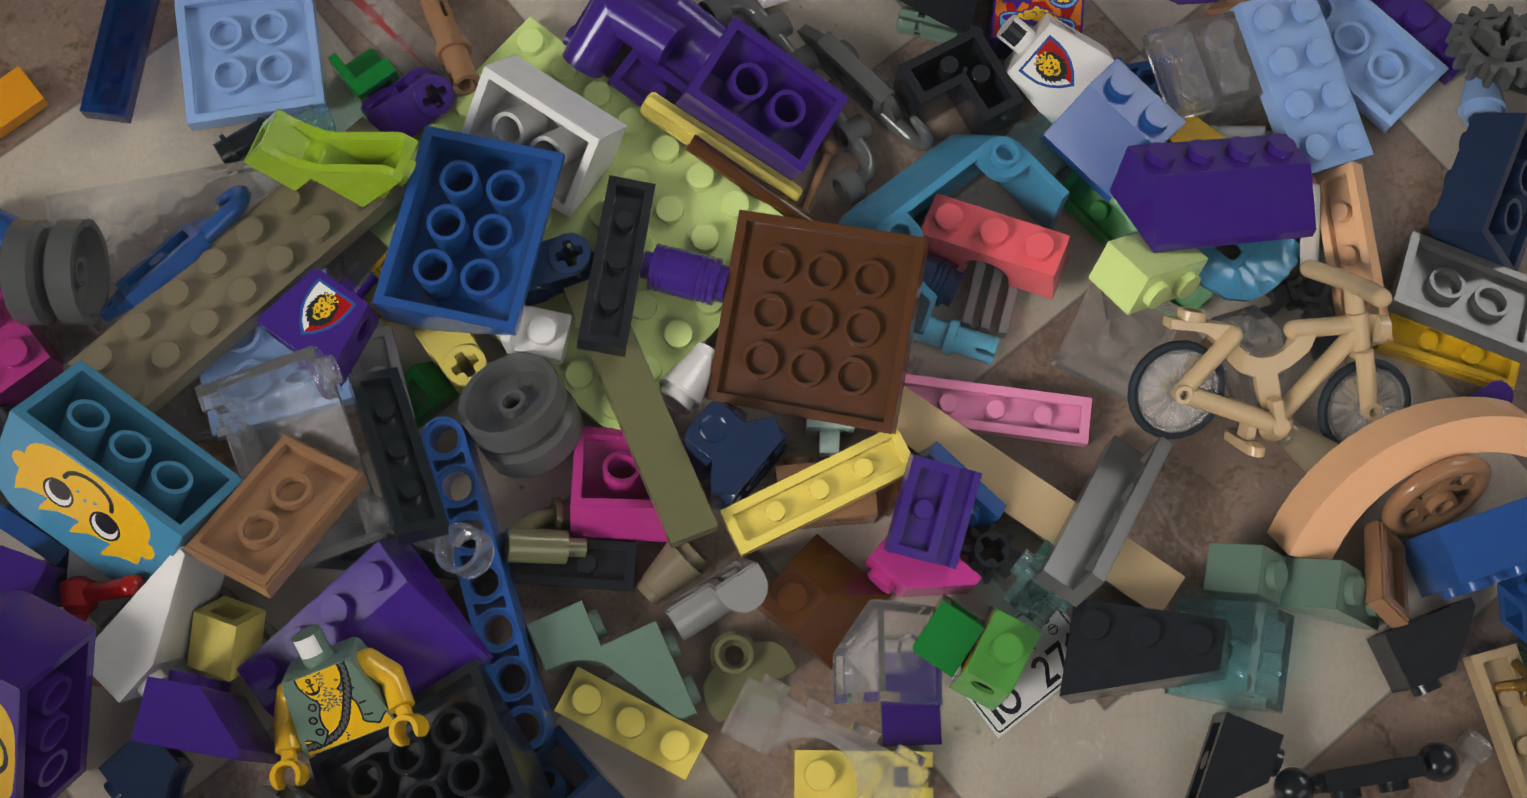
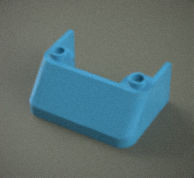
[839,133,1070,333]

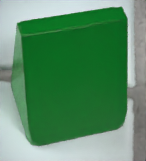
[404,361,460,429]

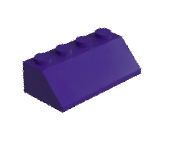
[1110,134,1317,253]

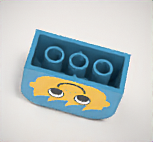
[0,360,244,582]

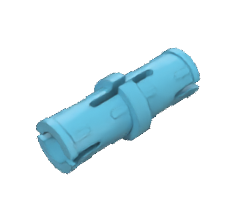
[913,316,1000,366]

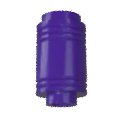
[640,243,729,306]

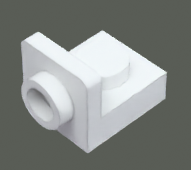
[496,305,574,365]

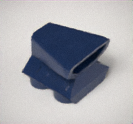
[682,402,789,510]

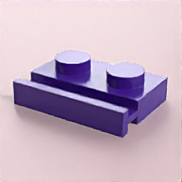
[884,453,982,569]

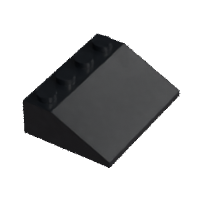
[309,659,554,798]

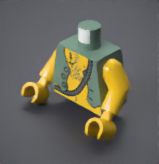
[269,624,429,790]

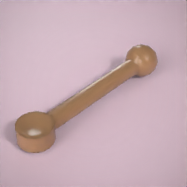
[801,140,839,215]

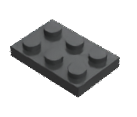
[1388,230,1527,363]

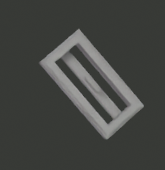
[960,261,1018,338]

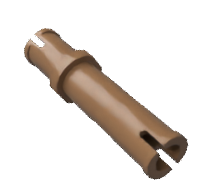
[419,0,480,95]

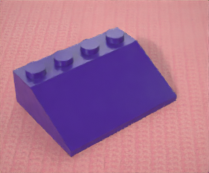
[237,540,494,755]

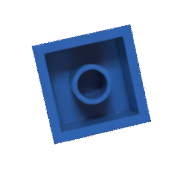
[1403,497,1527,601]

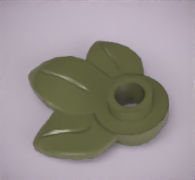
[703,631,796,723]

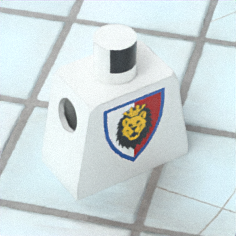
[997,14,1114,125]

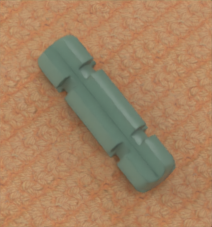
[896,6,984,43]

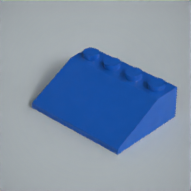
[372,125,565,336]

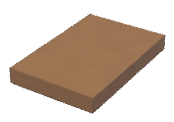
[185,434,368,599]

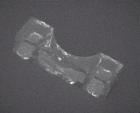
[720,674,932,798]

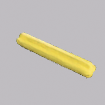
[639,92,802,204]

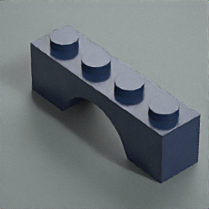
[98,740,194,798]

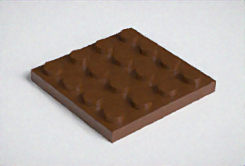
[706,209,930,434]

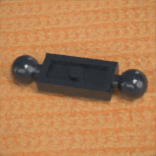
[1273,742,1459,798]

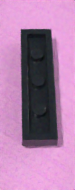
[576,175,656,357]
[349,367,449,546]

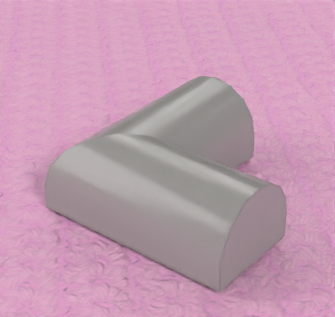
[663,556,768,641]

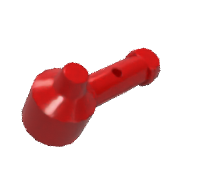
[58,575,146,623]

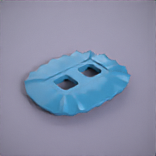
[1197,238,1306,302]

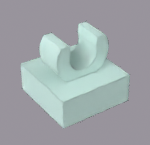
[805,418,855,458]

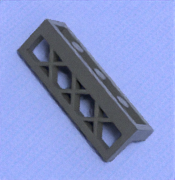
[1034,435,1174,607]

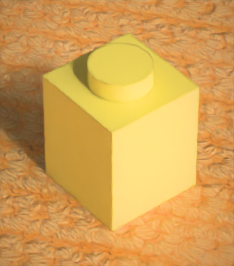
[187,596,266,682]

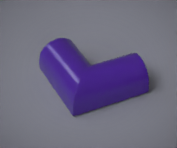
[562,0,686,78]

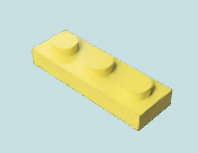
[554,667,709,780]

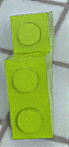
[244,108,418,207]

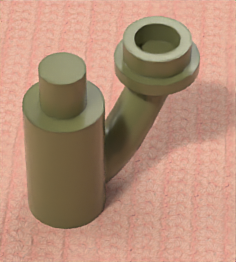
[504,497,587,564]

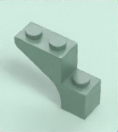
[1203,543,1380,631]
[527,600,702,721]

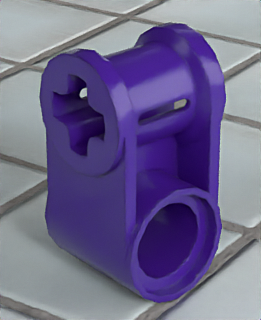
[360,66,455,138]

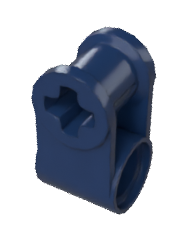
[525,233,594,306]

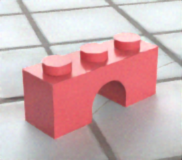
[921,193,1070,300]

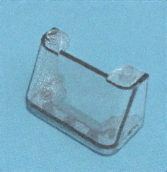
[194,346,391,576]

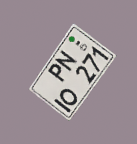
[950,590,1071,739]

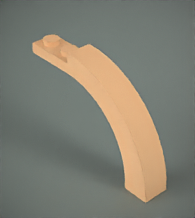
[1267,396,1527,560]

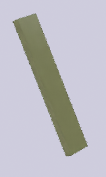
[563,280,718,549]

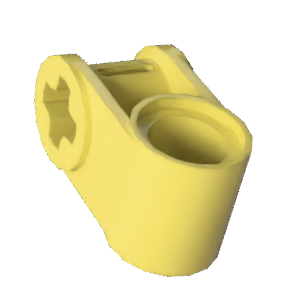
[413,328,489,395]

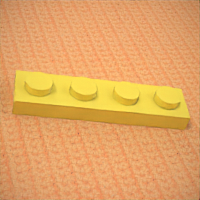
[720,428,911,558]

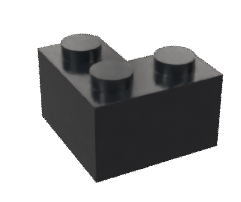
[893,26,1025,135]

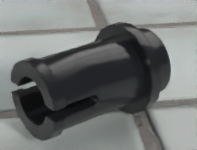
[213,116,265,168]

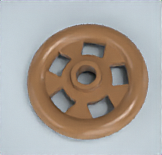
[1381,455,1492,536]

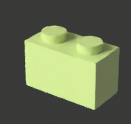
[1088,232,1208,315]

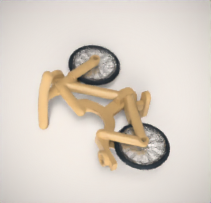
[1127,259,1411,458]

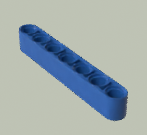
[421,416,554,750]

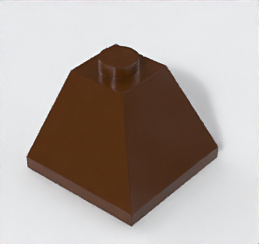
[757,534,892,670]

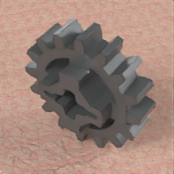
[1445,4,1527,91]

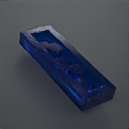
[79,0,160,124]

